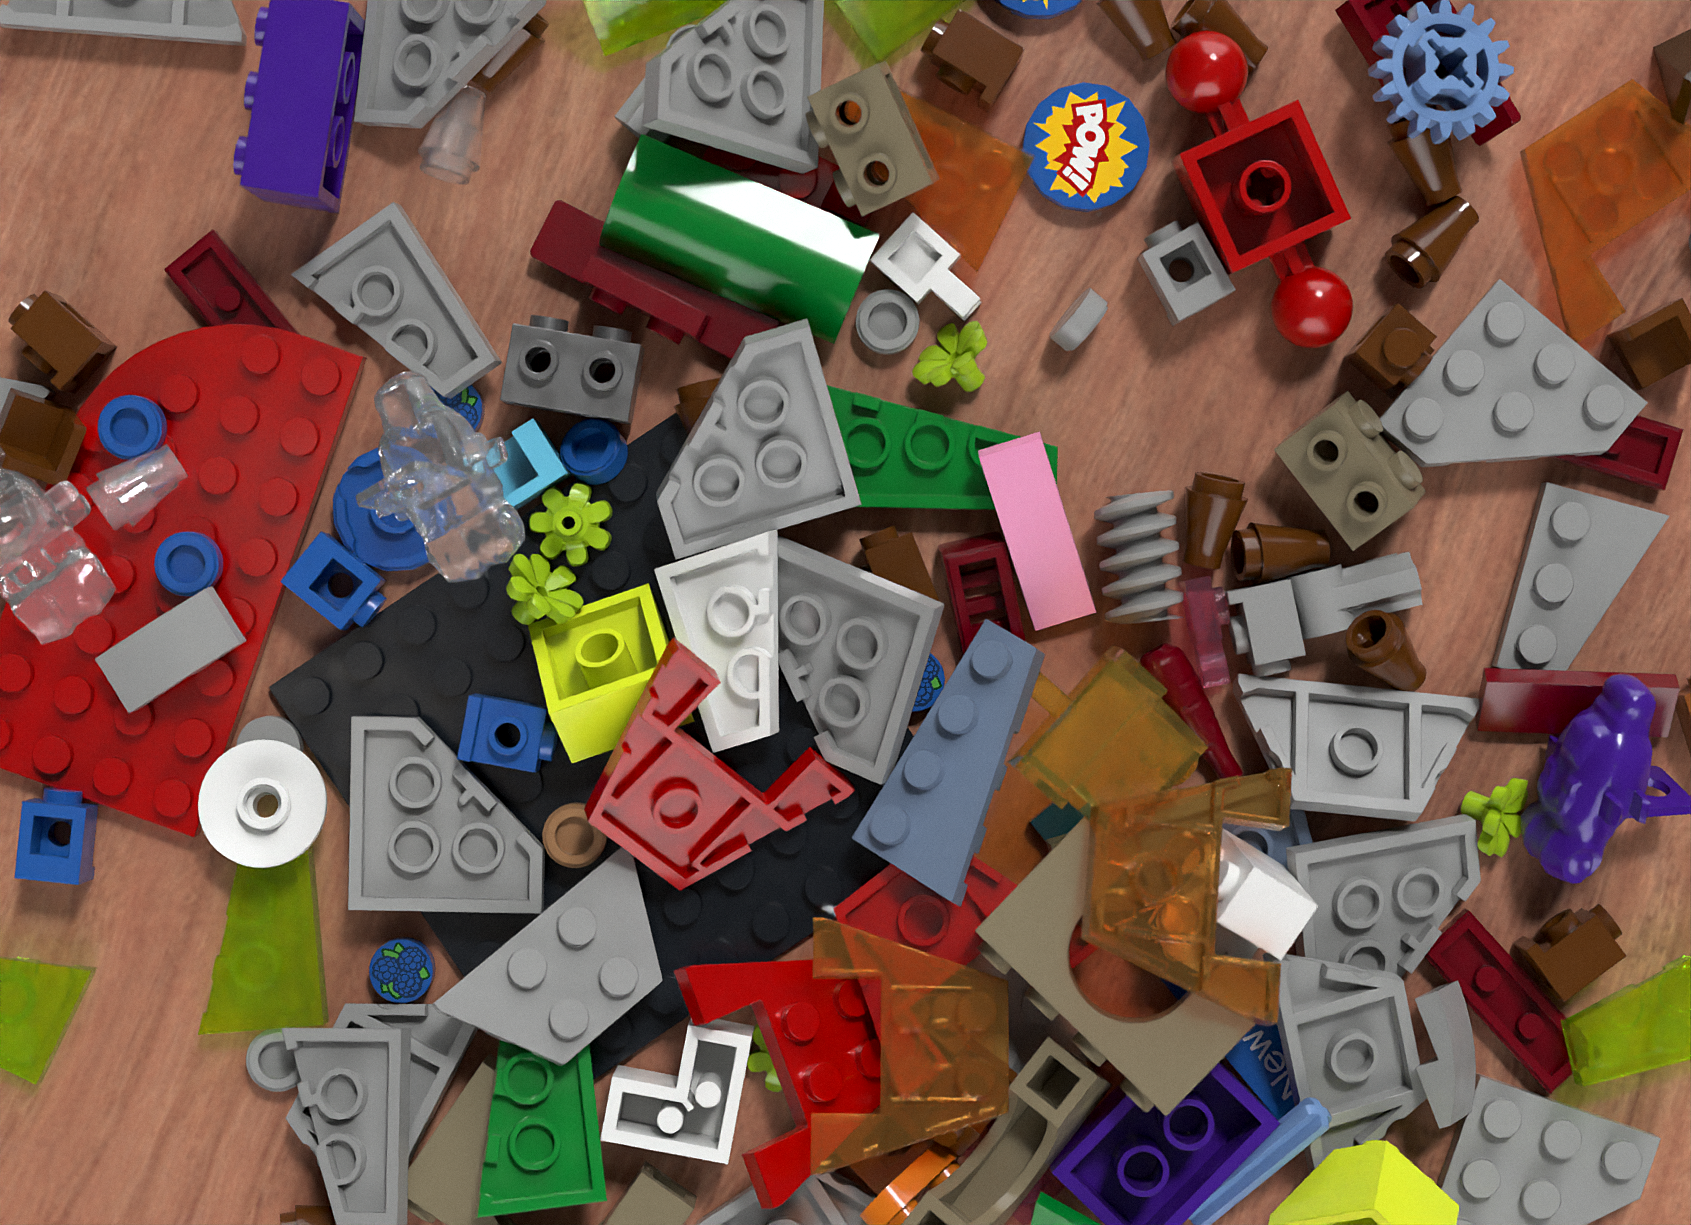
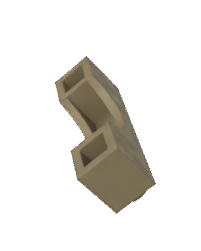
[902,1036,1112,1225]

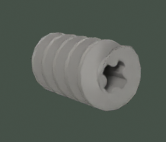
[1094,490,1184,624]

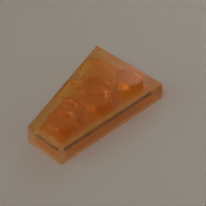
[848,87,1036,272]

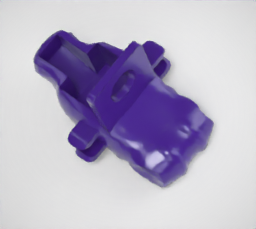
[1521,674,1691,884]

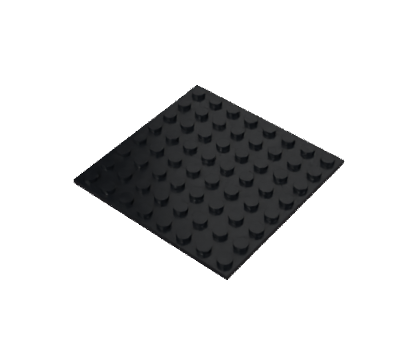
[269,412,914,1080]

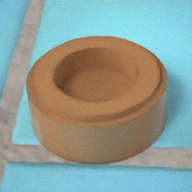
[543,802,608,868]

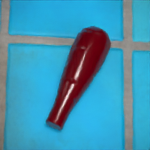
[1138,643,1244,786]

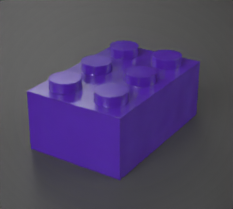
[233,0,365,213]
[1050,1061,1280,1225]

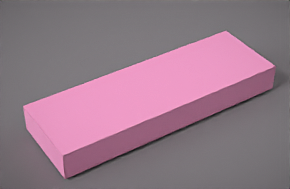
[978,432,1096,631]

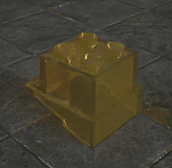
[1007,646,1208,845]

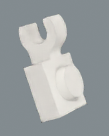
[870,212,982,322]

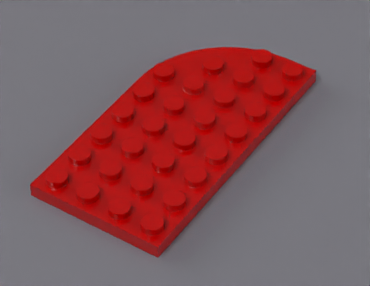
[0,324,367,837]

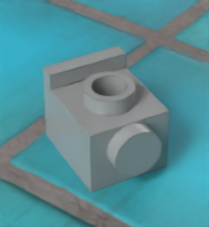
[1137,220,1236,326]
[1220,579,1306,677]

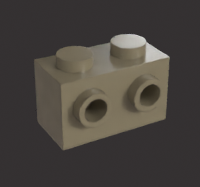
[805,61,940,217]
[1274,391,1426,551]

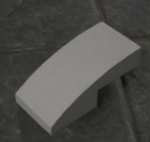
[95,586,246,713]
[1415,980,1476,1129]

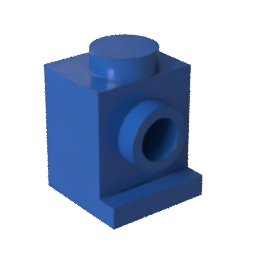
[280,532,387,630]
[457,693,558,773]
[14,788,98,885]

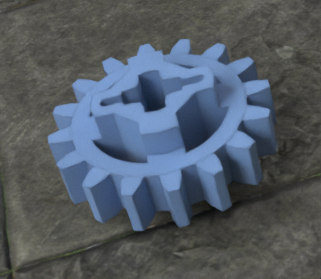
[1368,0,1514,144]

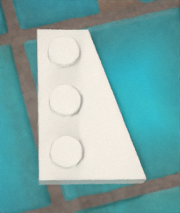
[654,529,779,753]

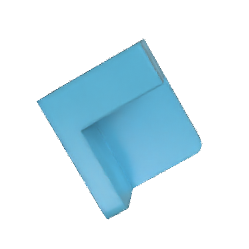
[476,418,572,515]

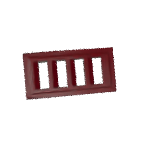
[938,532,1026,656]

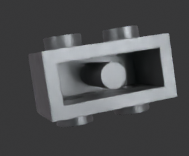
[500,315,645,425]

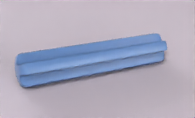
[1188,1097,1332,1225]

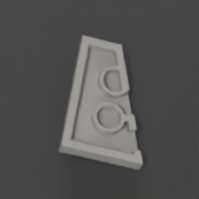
[291,202,502,399]
[1491,482,1669,671]
[281,1028,411,1225]

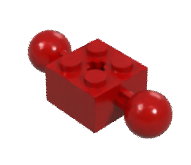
[1165,30,1353,348]

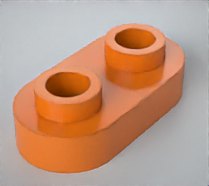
[860,1141,960,1225]

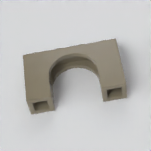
[975,816,1277,1116]
[407,1053,697,1225]

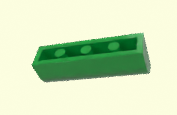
[599,134,880,344]

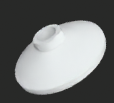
[198,739,328,868]

